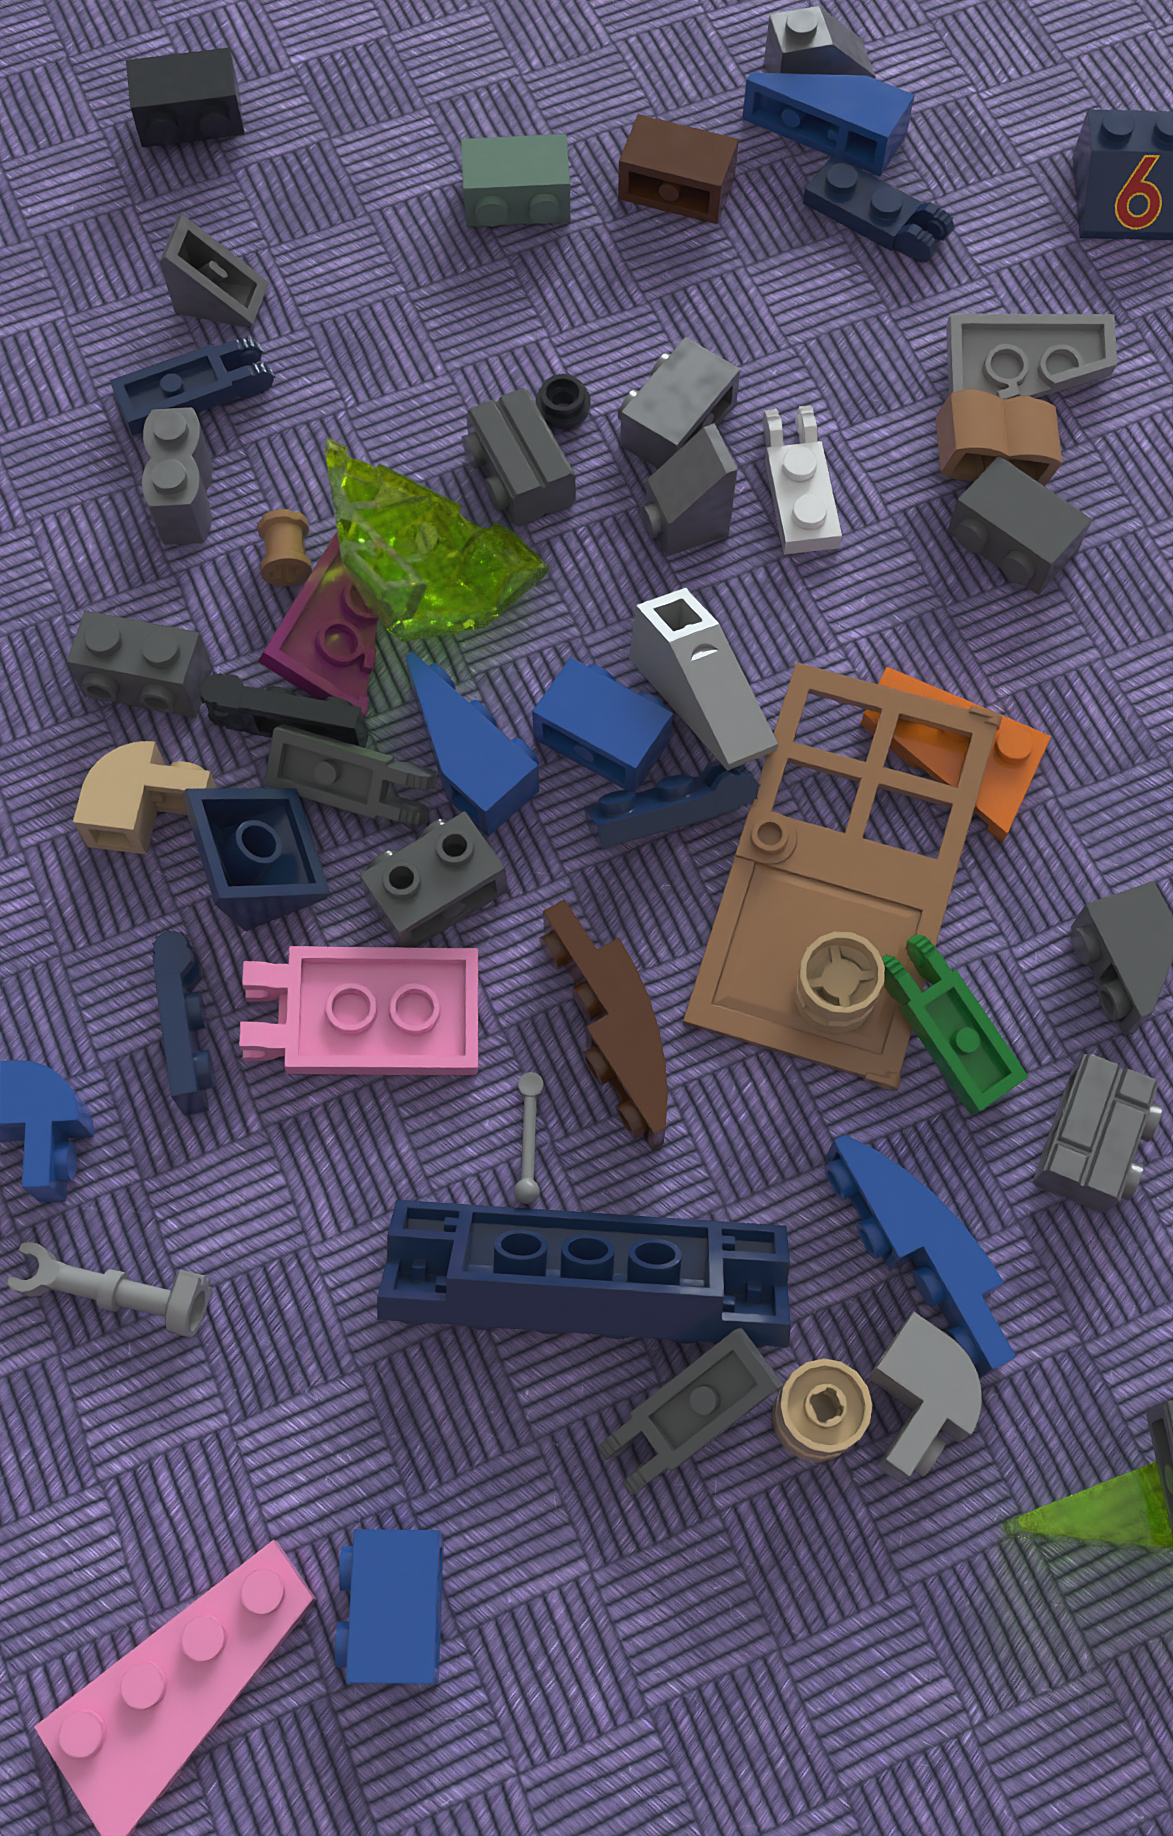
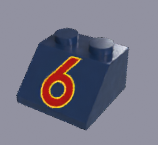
[1072,109,1173,240]

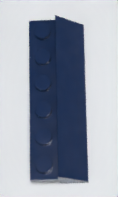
[377,1200,791,1348]

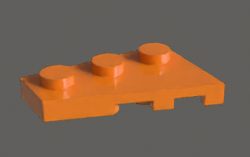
[861,667,1051,843]

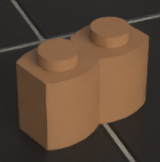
[936,389,1062,486]

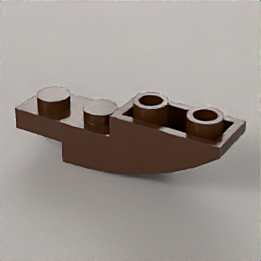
[539,899,668,1151]

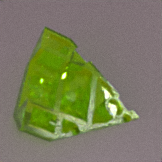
[324,437,550,642]

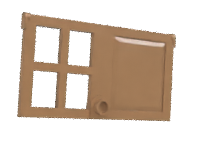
[683,662,1002,1091]

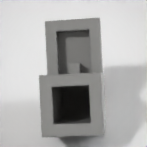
[867,1312,982,1483]

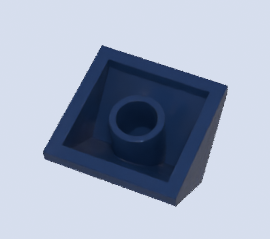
[182,788,331,932]

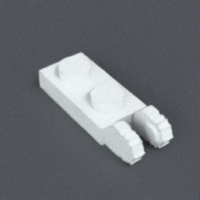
[763,405,842,555]

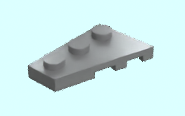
[946,313,1117,400]

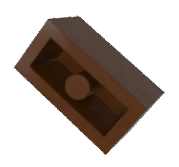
[618,114,739,225]

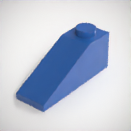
[742,72,915,177]

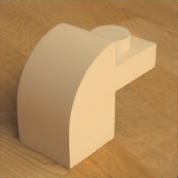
[73,741,217,855]

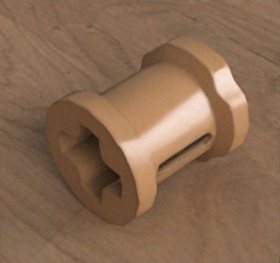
[257,509,312,587]

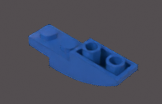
[824,1134,1016,1379]

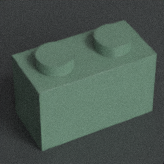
[461,134,571,227]

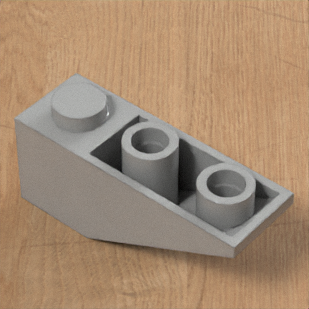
[629,588,778,771]

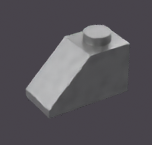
[764,6,876,79]
[640,423,738,557]

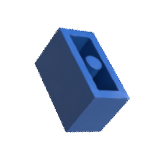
[532,657,673,793]
[335,1529,444,1684]

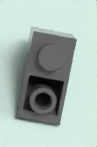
[1071,881,1173,1037]

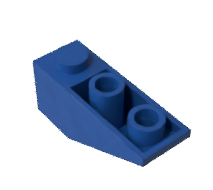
[406,651,539,837]

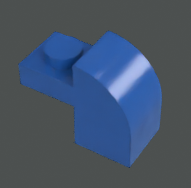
[0,1060,94,1203]

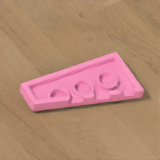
[34,1540,317,1836]

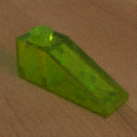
[1002,1461,1173,1554]

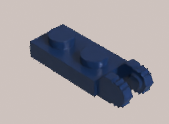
[803,155,955,263]
[109,336,276,436]
[584,760,761,848]
[151,929,216,1116]

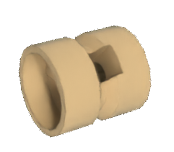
[794,931,885,1034]
[771,1359,872,1463]

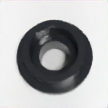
[535,374,591,429]

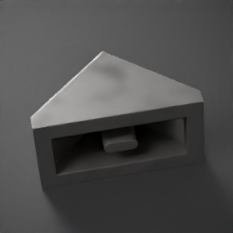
[159,214,269,328]

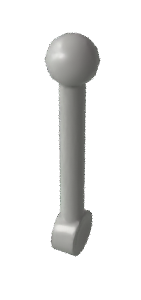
[514,1072,544,1204]

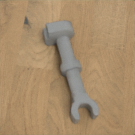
[7,1242,213,1338]

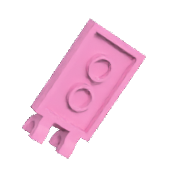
[239,946,478,1075]

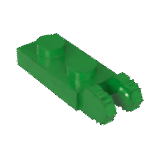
[881,934,1029,1114]

